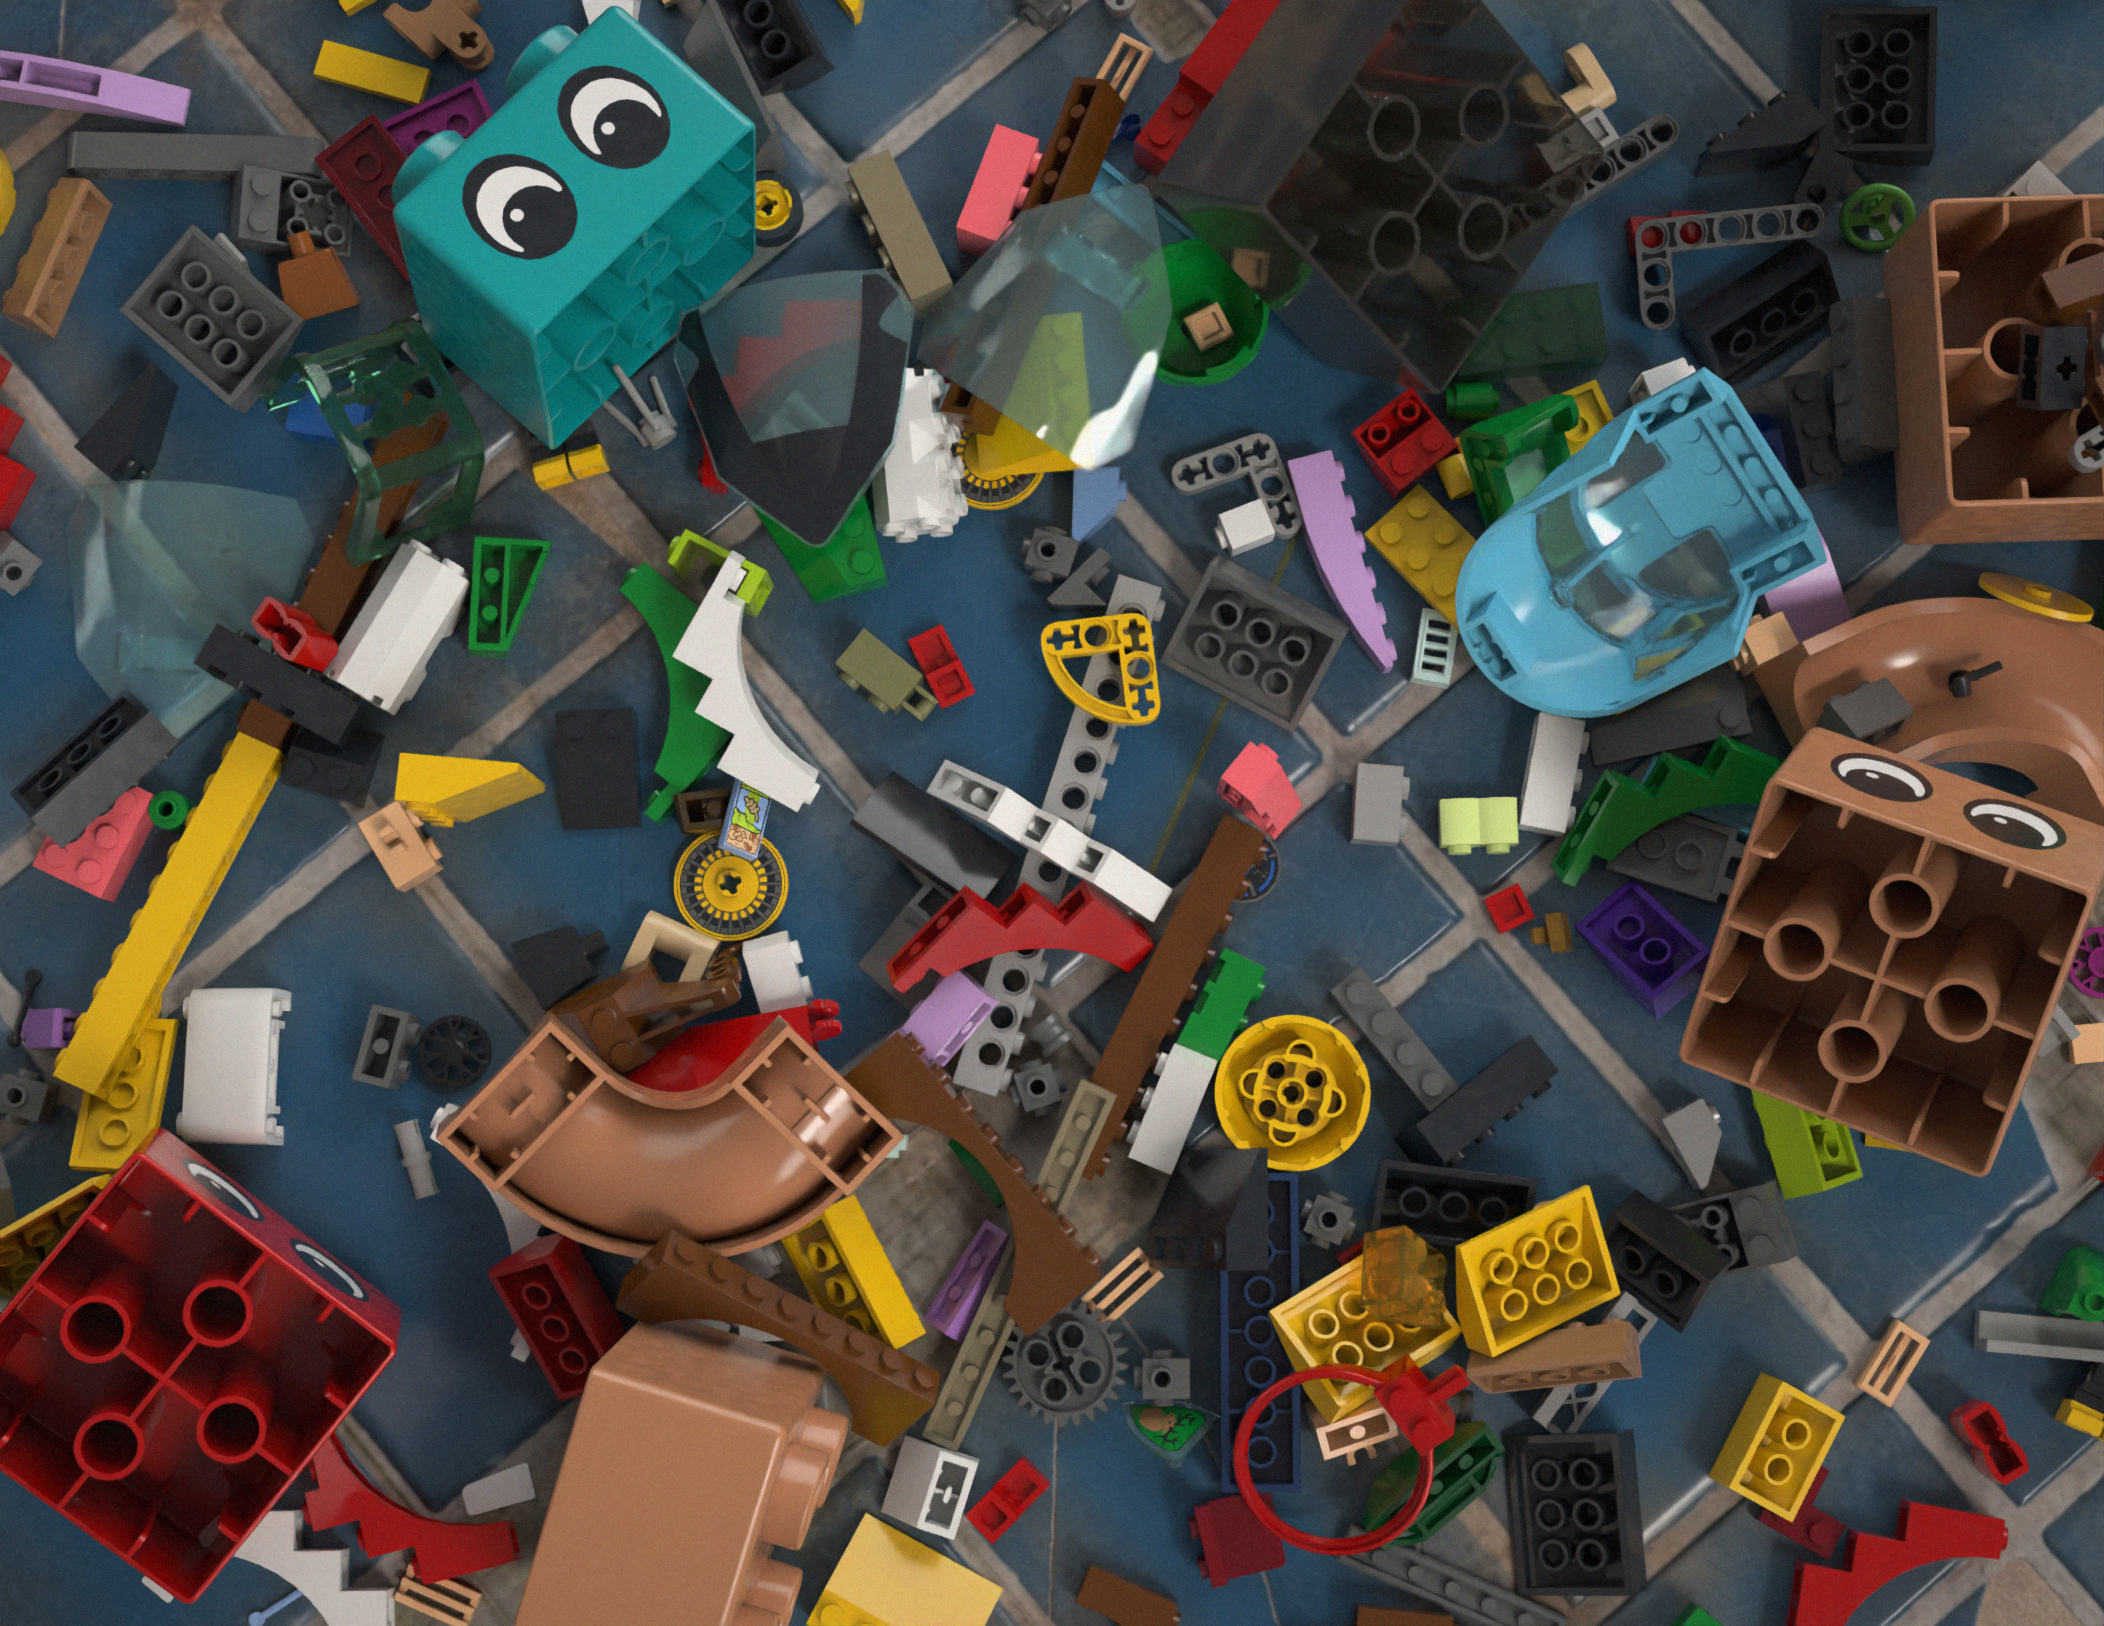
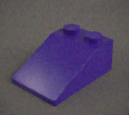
[1574,879,1711,1020]

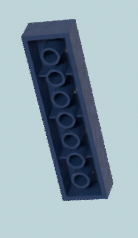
[1218,1173,1301,1493]

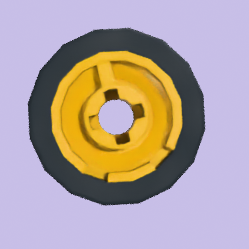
[756,171,804,248]

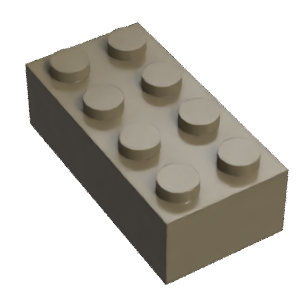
[845,149,955,322]

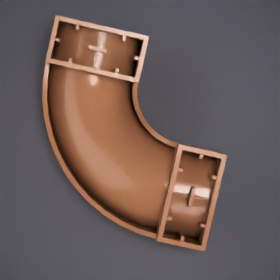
[436,1011,904,1259]

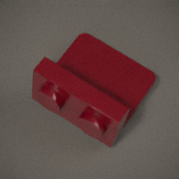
[1188,1493,1286,1588]

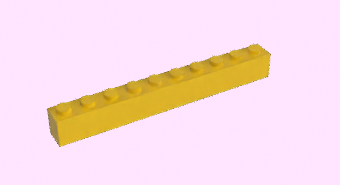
[52,732,287,1101]

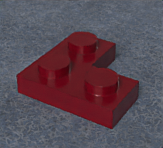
[1755,1466,1846,1560]

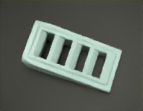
[1409,608,1458,689]

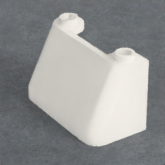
[176,988,292,1146]

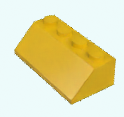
[781,1194,926,1350]

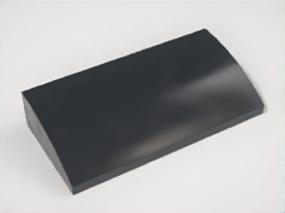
[850,771,1019,900]

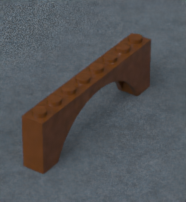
[843,1029,1103,1337]
[615,1230,941,1448]

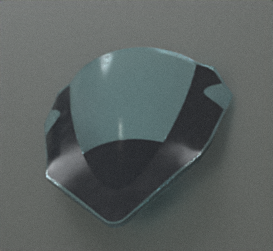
[673,268,915,548]

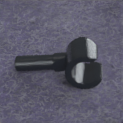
[1948,660,2003,698]

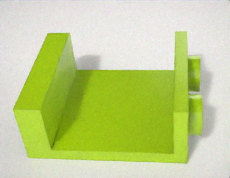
[666,529,774,618]

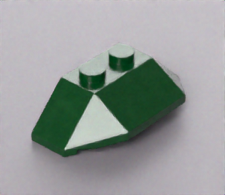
[1362,1421,1505,1551]

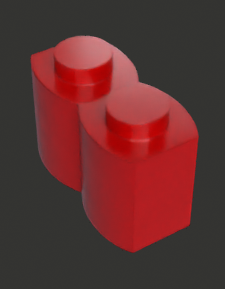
[251,597,339,672]
[1949,1399,2029,1485]

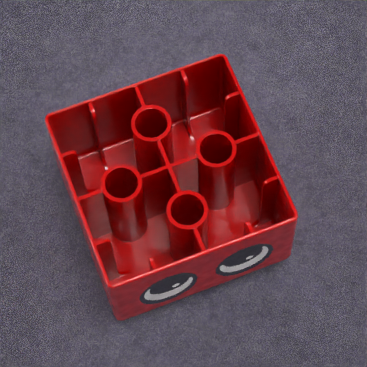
[0,1127,402,1604]

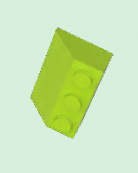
[1751,1089,1864,1200]

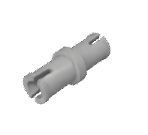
[393,1118,440,1200]

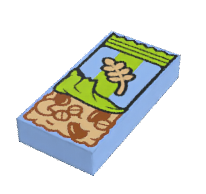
[718,778,772,861]

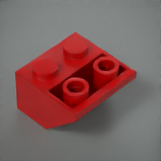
[1351,387,1459,501]

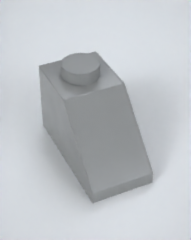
[1655,1098,1722,1189]

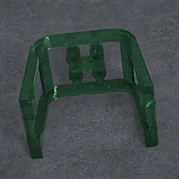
[260,317,485,568]

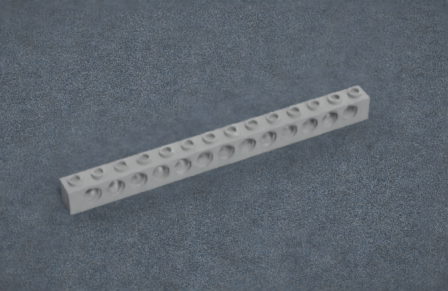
[952,574,1166,1098]

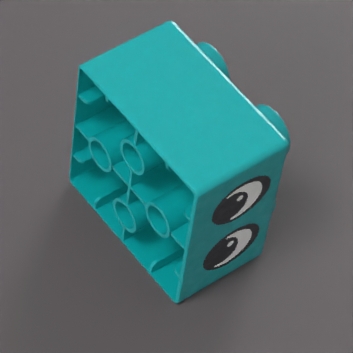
[391,6,756,450]

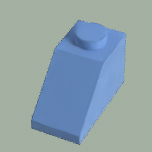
[1072,466,1127,548]

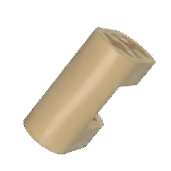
[1516,42,1617,137]
[620,910,721,982]

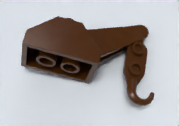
[545,939,753,1075]

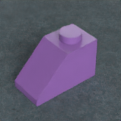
[22,1008,83,1051]

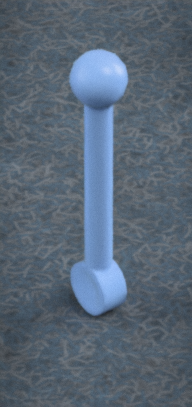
[249,1589,303,1626]

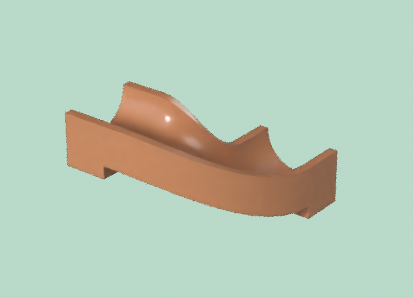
[1753,597,2104,826]

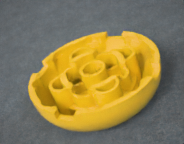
[1214,1015,1371,1171]

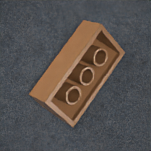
[1,177,113,339]
[1467,1317,1642,1394]

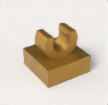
[1529,912,1574,953]

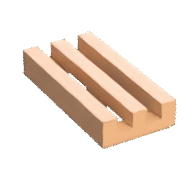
[1095,33,1153,103]
[1080,1247,1164,1323]
[1854,1319,1930,1407]
[393,1561,483,1626]

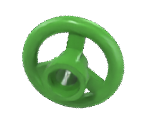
[1839,183,1916,252]

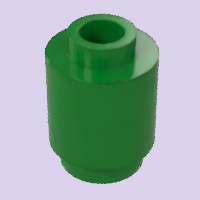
[1444,381,1500,421]
[149,791,195,833]

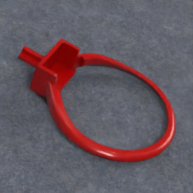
[1233,1353,1471,1555]

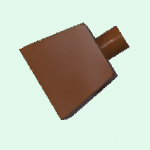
[278,230,361,320]

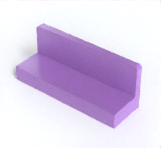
[923,1219,1011,1344]

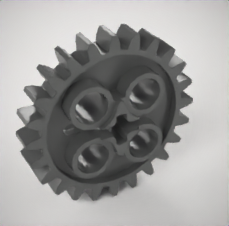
[1002,1301,1130,1427]

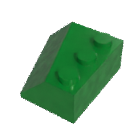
[752,486,889,604]

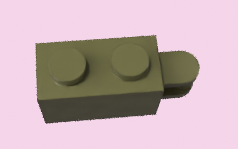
[835,628,939,723]

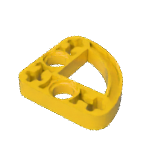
[1041,613,1161,726]

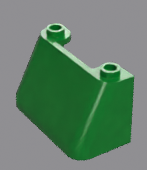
[1460,394,1602,571]
[2038,1246,2104,1323]

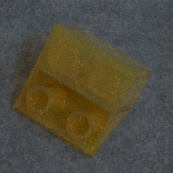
[1361,1225,1448,1330]

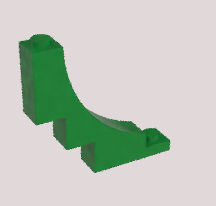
[620,561,733,827]
[1550,734,1784,887]

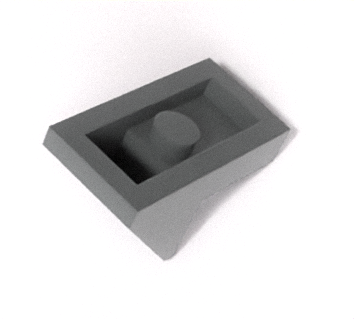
[1047,546,1111,612]

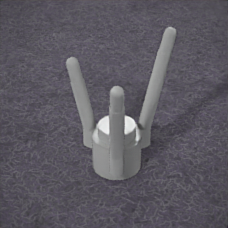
[602,364,678,450]

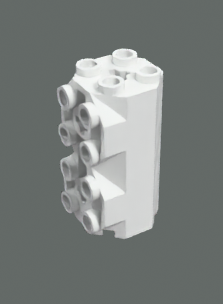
[871,368,968,543]
[322,539,472,716]

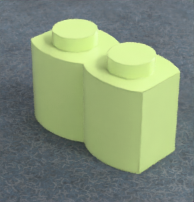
[1437,797,1519,855]

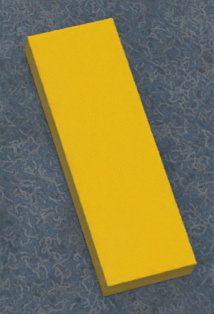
[313,39,432,106]

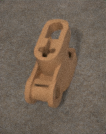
[383,0,495,72]

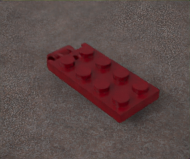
[314,113,411,285]

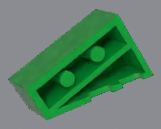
[468,536,552,659]
[1176,947,1266,1075]

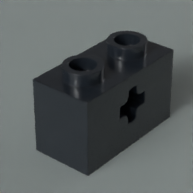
[2016,324,2088,410]

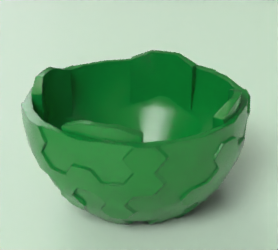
[1119,237,1270,387]

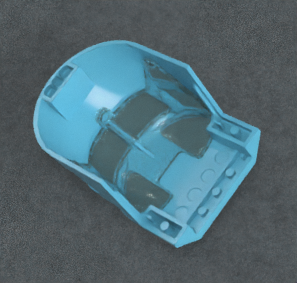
[1455,367,1827,718]

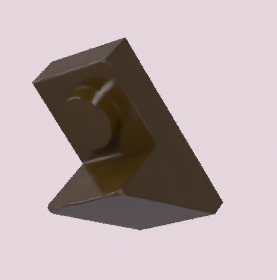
[673,788,733,837]

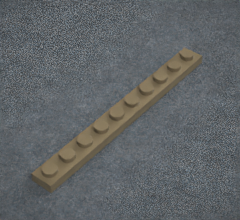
[922,1078,1118,1453]

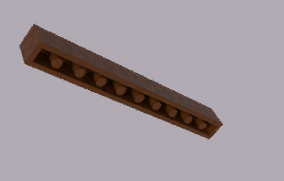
[940,77,1126,436]
[236,391,453,753]
[1081,814,1269,1181]

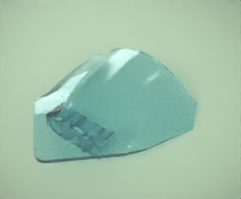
[916,183,1173,471]
[67,480,316,740]

